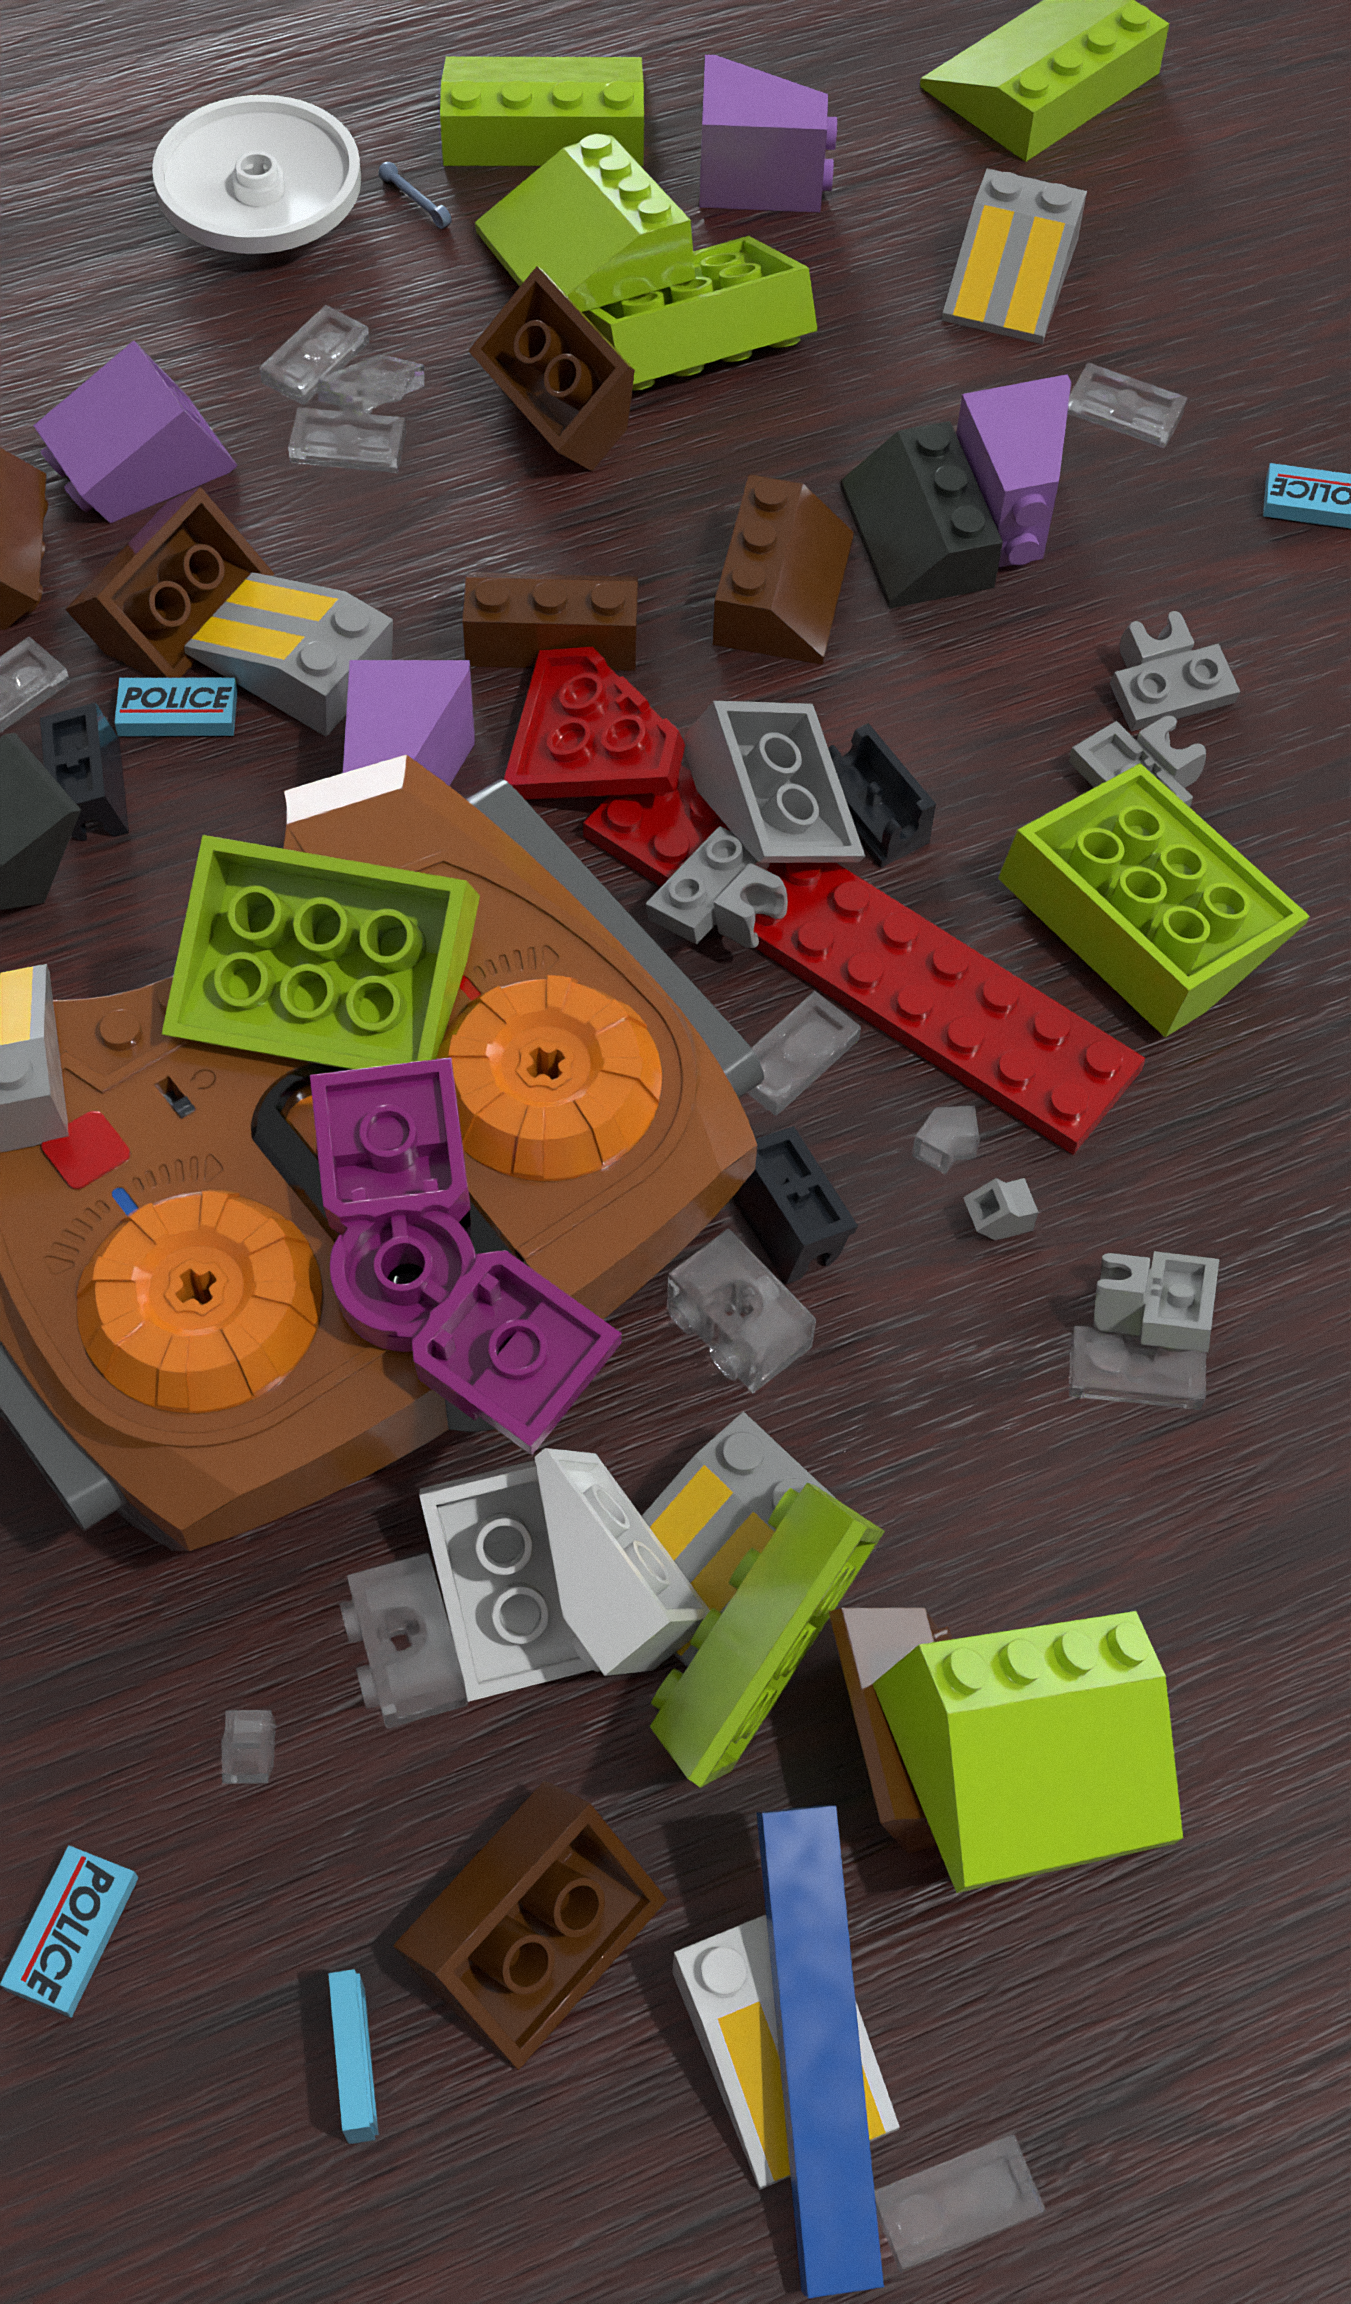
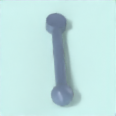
[378,162,452,229]

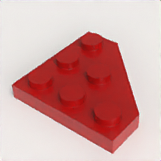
[504,647,686,799]

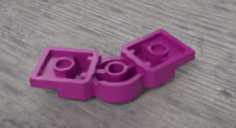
[310,1057,622,1455]

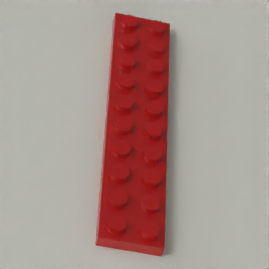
[583,765,1146,1155]

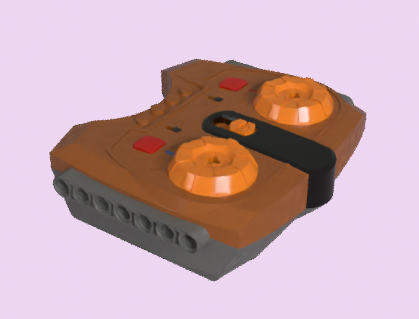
[0,754,764,1551]

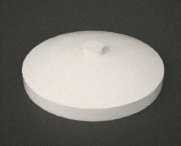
[152,95,361,254]

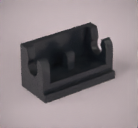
[40,702,129,841]
[828,723,936,868]
[732,1126,858,1284]

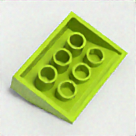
[920,0,1169,162]
[440,57,644,166]
[475,134,696,312]
[582,236,818,390]
[998,763,1310,1037]
[162,835,480,1070]
[650,1483,885,1788]
[872,1611,1183,1893]

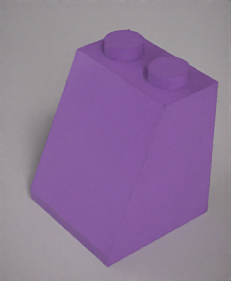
[699,55,837,212]
[33,341,238,523]
[956,374,1071,568]
[343,660,475,786]

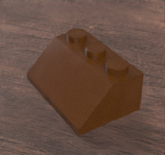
[468,266,635,471]
[0,448,48,630]
[712,474,854,665]
[65,486,274,678]
[462,572,638,671]
[829,1608,953,1854]
[393,1780,667,2070]

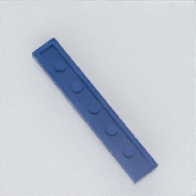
[756,1804,884,2298]

